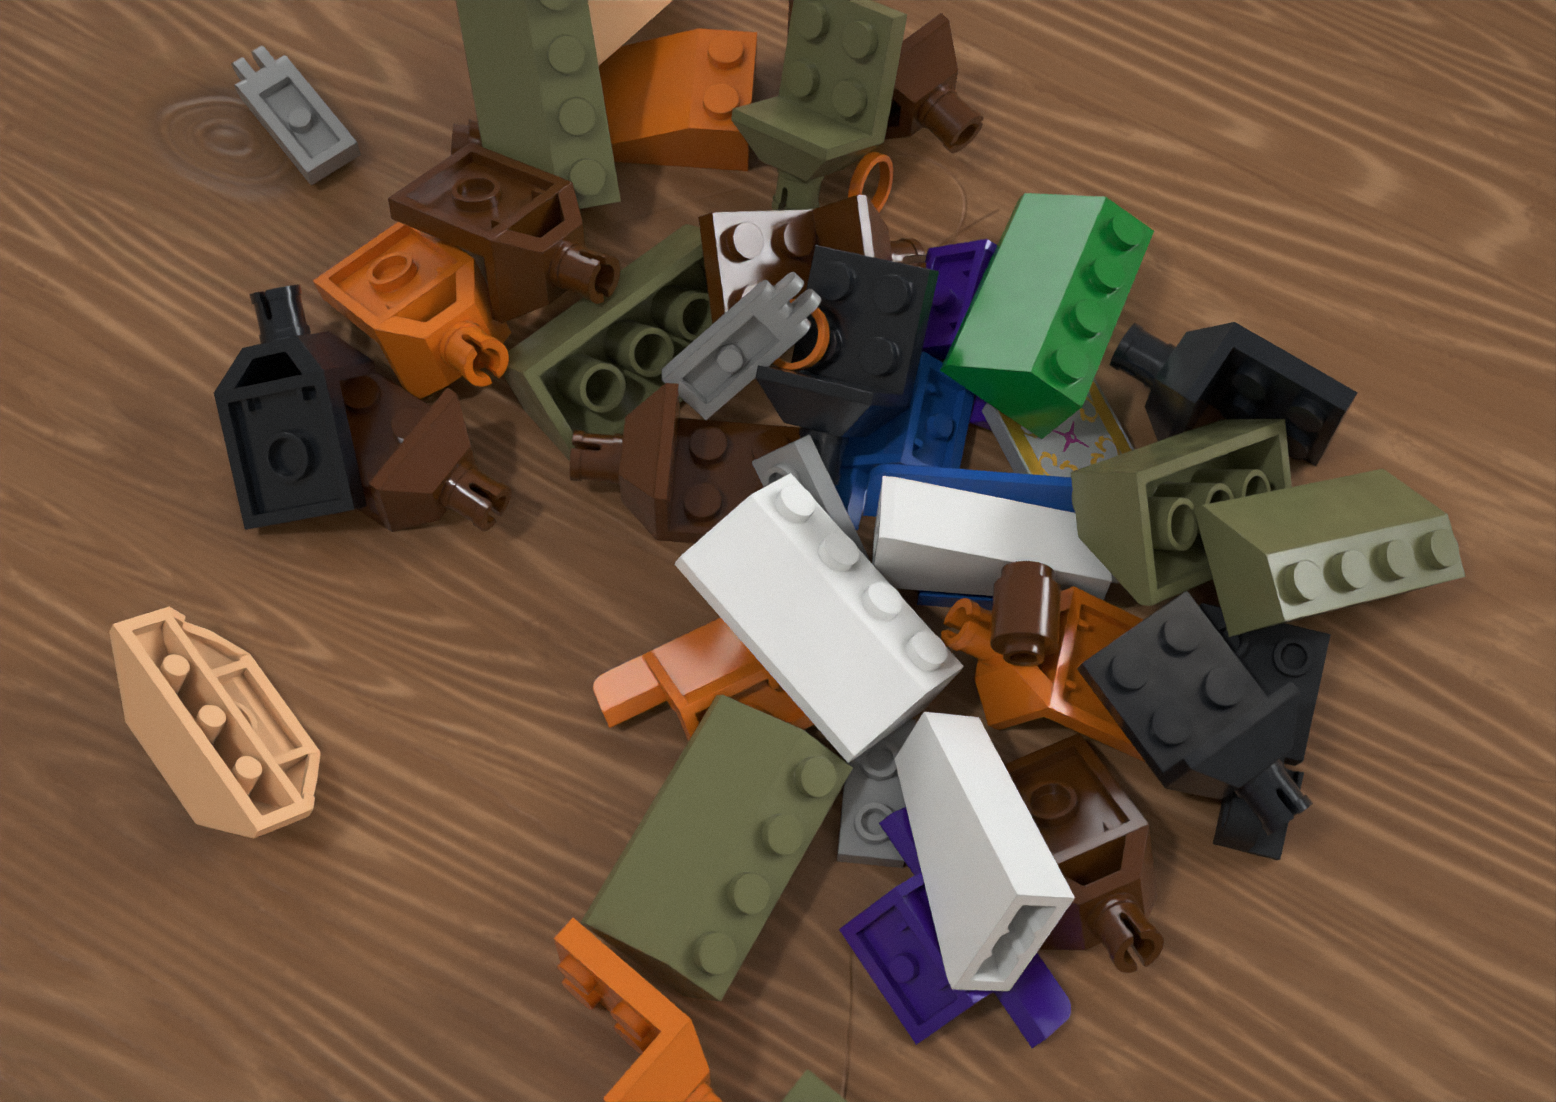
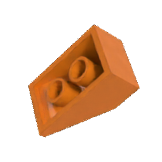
[599,28,757,171]

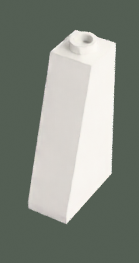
[872,476,1120,600]
[895,712,1075,991]

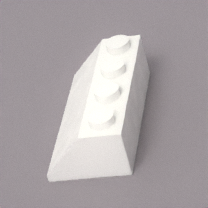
[674,473,964,763]

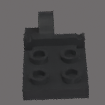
[1199,603,1331,860]

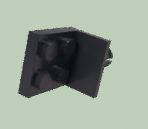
[755,245,939,485]
[214,284,376,530]
[1109,322,1358,466]
[1077,591,1313,835]

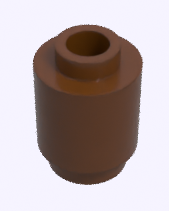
[990,561,1061,666]

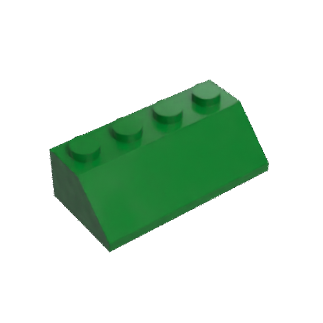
[940,193,1154,439]

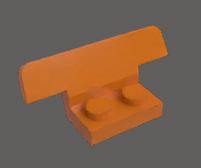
[593,618,814,742]

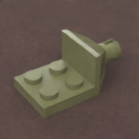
[731,0,908,211]

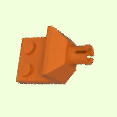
[313,222,511,399]
[941,586,1145,762]
[554,918,723,1102]

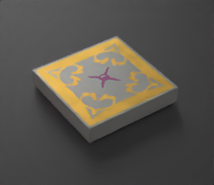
[982,377,1134,477]

